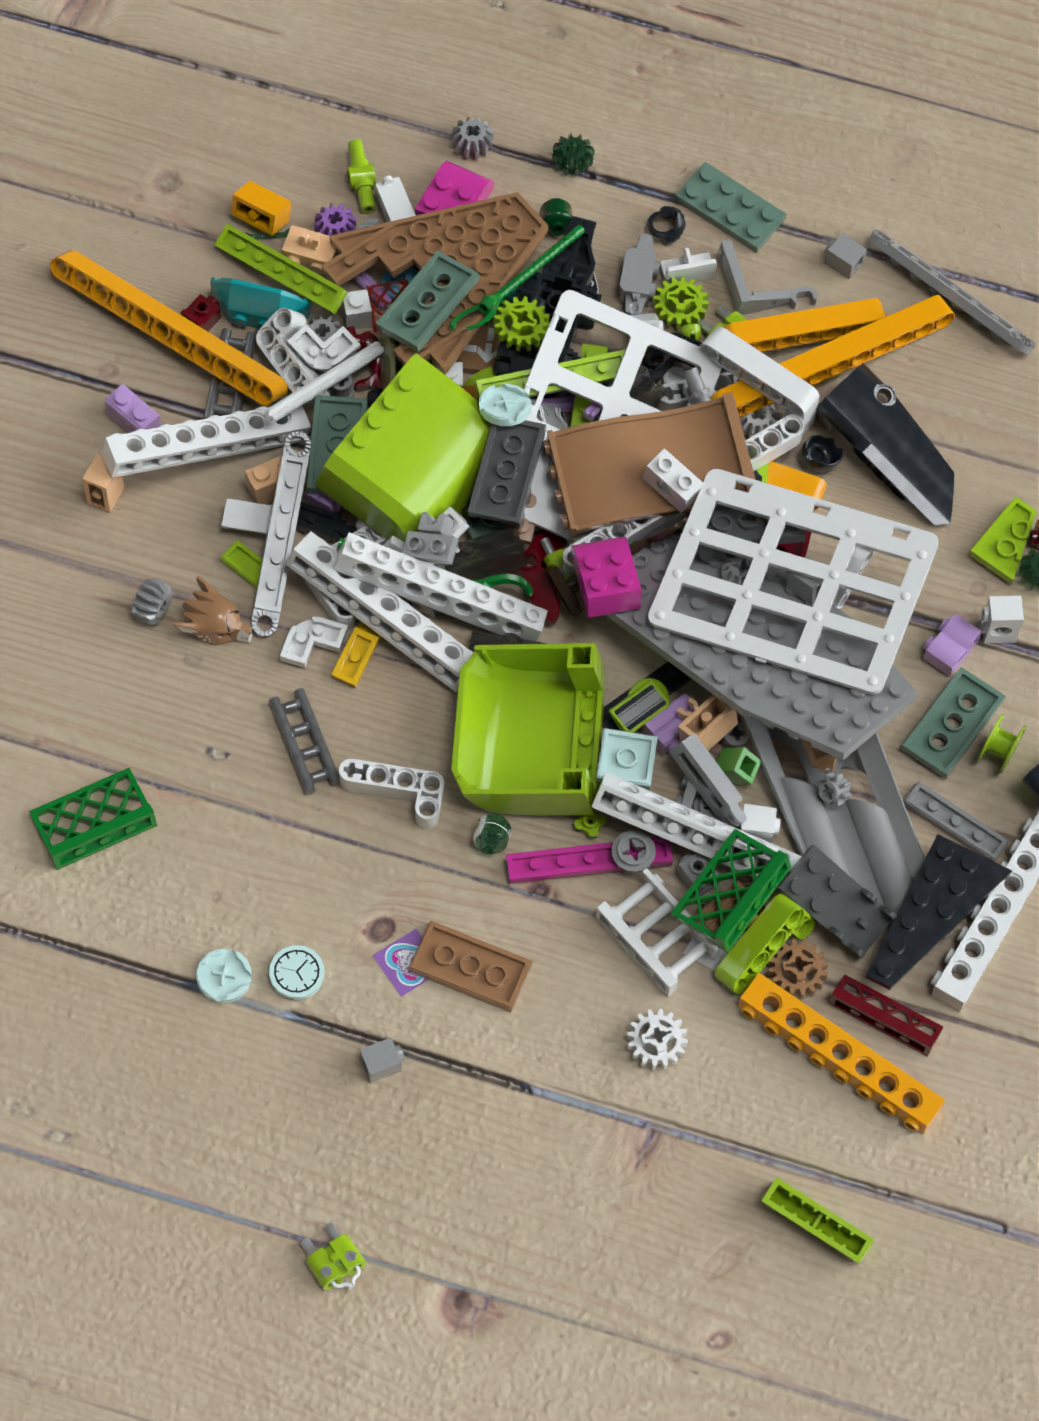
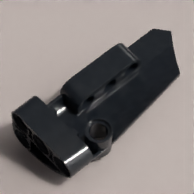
[815,363,954,526]

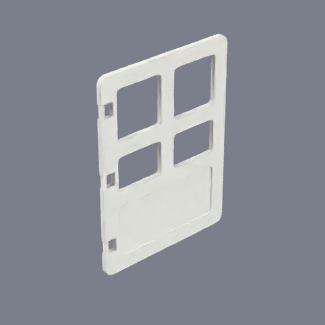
[524,290,722,543]

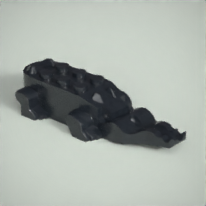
[493,216,602,399]

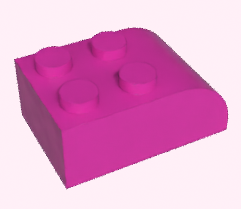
[415,161,494,216]
[571,536,641,618]

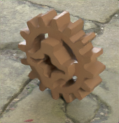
[767,938,828,999]

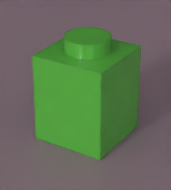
[717,747,762,785]

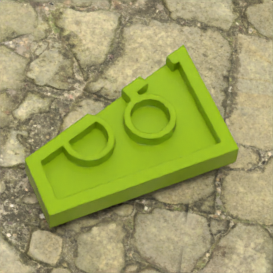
[969,496,1037,585]

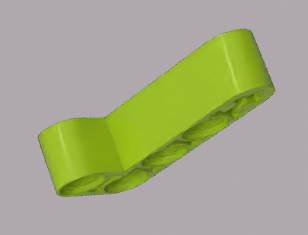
[715,894,815,994]

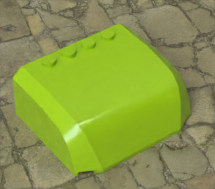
[315,353,492,542]
[451,643,605,815]

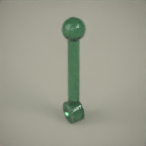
[246,229,290,239]

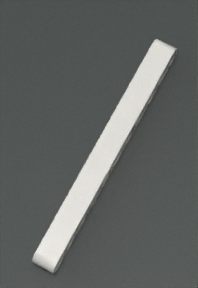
[562,415,804,577]

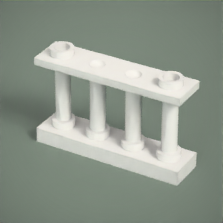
[595,868,720,997]

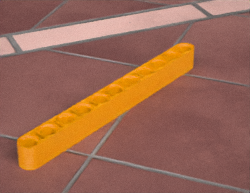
[50,250,288,406]
[710,295,955,418]

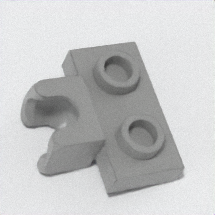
[402,512,459,565]

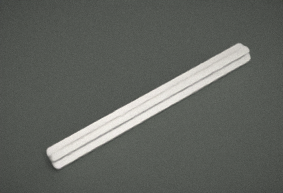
[264,342,384,423]

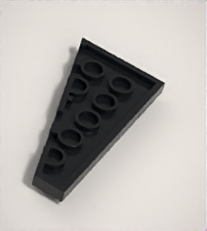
[865,834,1012,990]

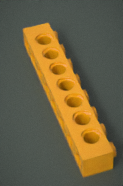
[738,973,945,1134]

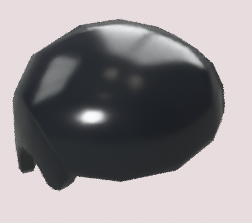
[802,435,844,473]

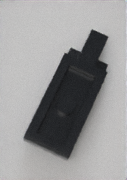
[296,502,357,542]

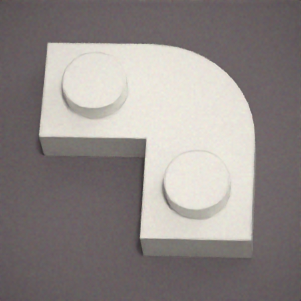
[287,324,361,370]
[280,617,348,668]

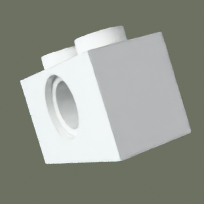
[642,448,704,513]
[978,596,1024,643]

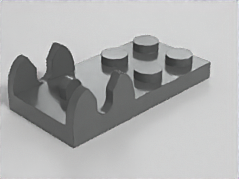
[468,420,547,528]
[692,504,806,563]
[777,844,897,959]

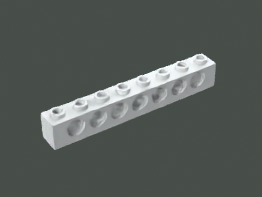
[101,406,311,478]
[286,532,473,693]
[333,532,548,644]
[591,772,801,877]
[931,812,1039,1012]

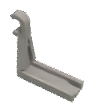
[717,239,818,315]

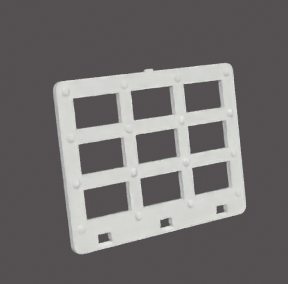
[648,469,938,695]

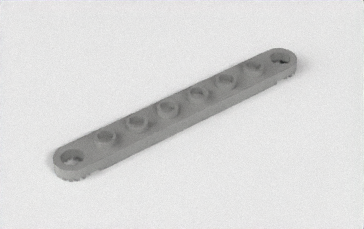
[868,229,1035,354]
[250,431,311,638]

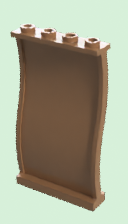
[543,392,755,538]

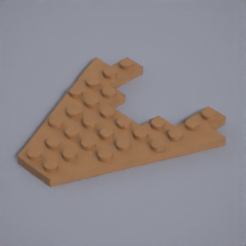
[322,192,548,374]

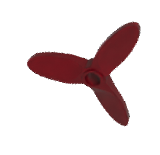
[457,529,568,624]

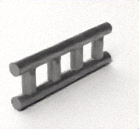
[203,328,257,419]
[269,688,340,795]

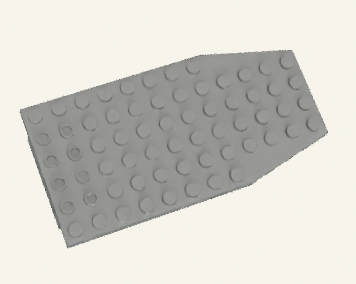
[606,512,917,760]

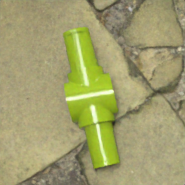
[347,139,376,214]

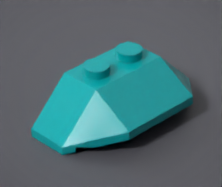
[210,277,311,330]

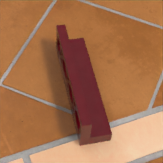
[829,974,943,1057]

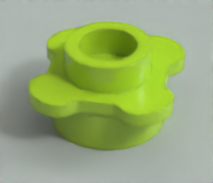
[574,813,607,838]

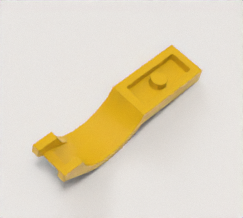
[331,594,403,688]

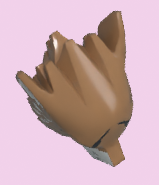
[173,576,253,645]

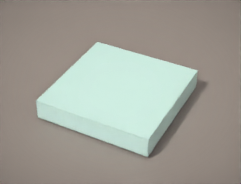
[596,728,658,790]

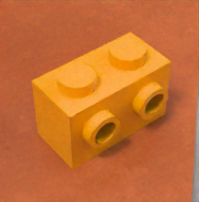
[231,180,292,236]

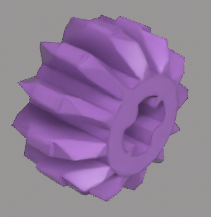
[314,203,357,236]

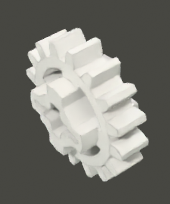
[627,1009,688,1070]

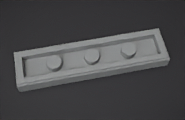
[903,781,1009,862]

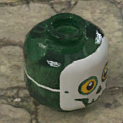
[473,813,511,854]

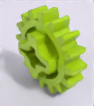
[653,276,709,330]
[493,296,550,351]

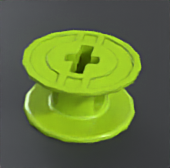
[978,713,1027,773]

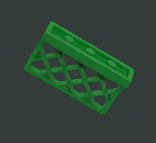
[29,767,157,870]
[671,829,791,953]

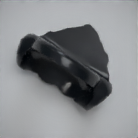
[647,206,686,245]

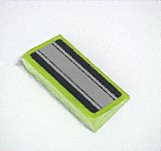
[609,680,670,733]

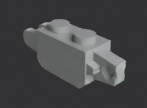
[618,233,660,316]

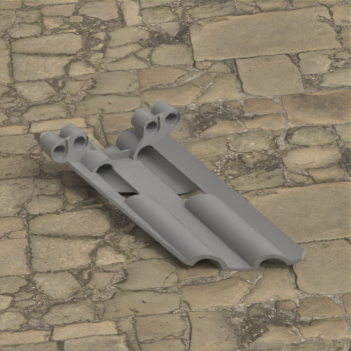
[740,714,953,940]

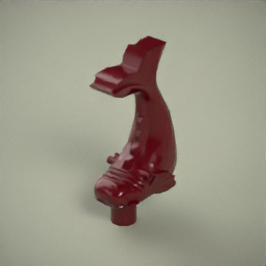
[346,326,383,392]

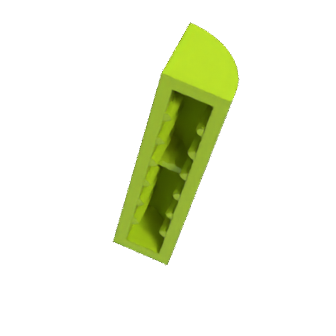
[761,1177,874,1264]

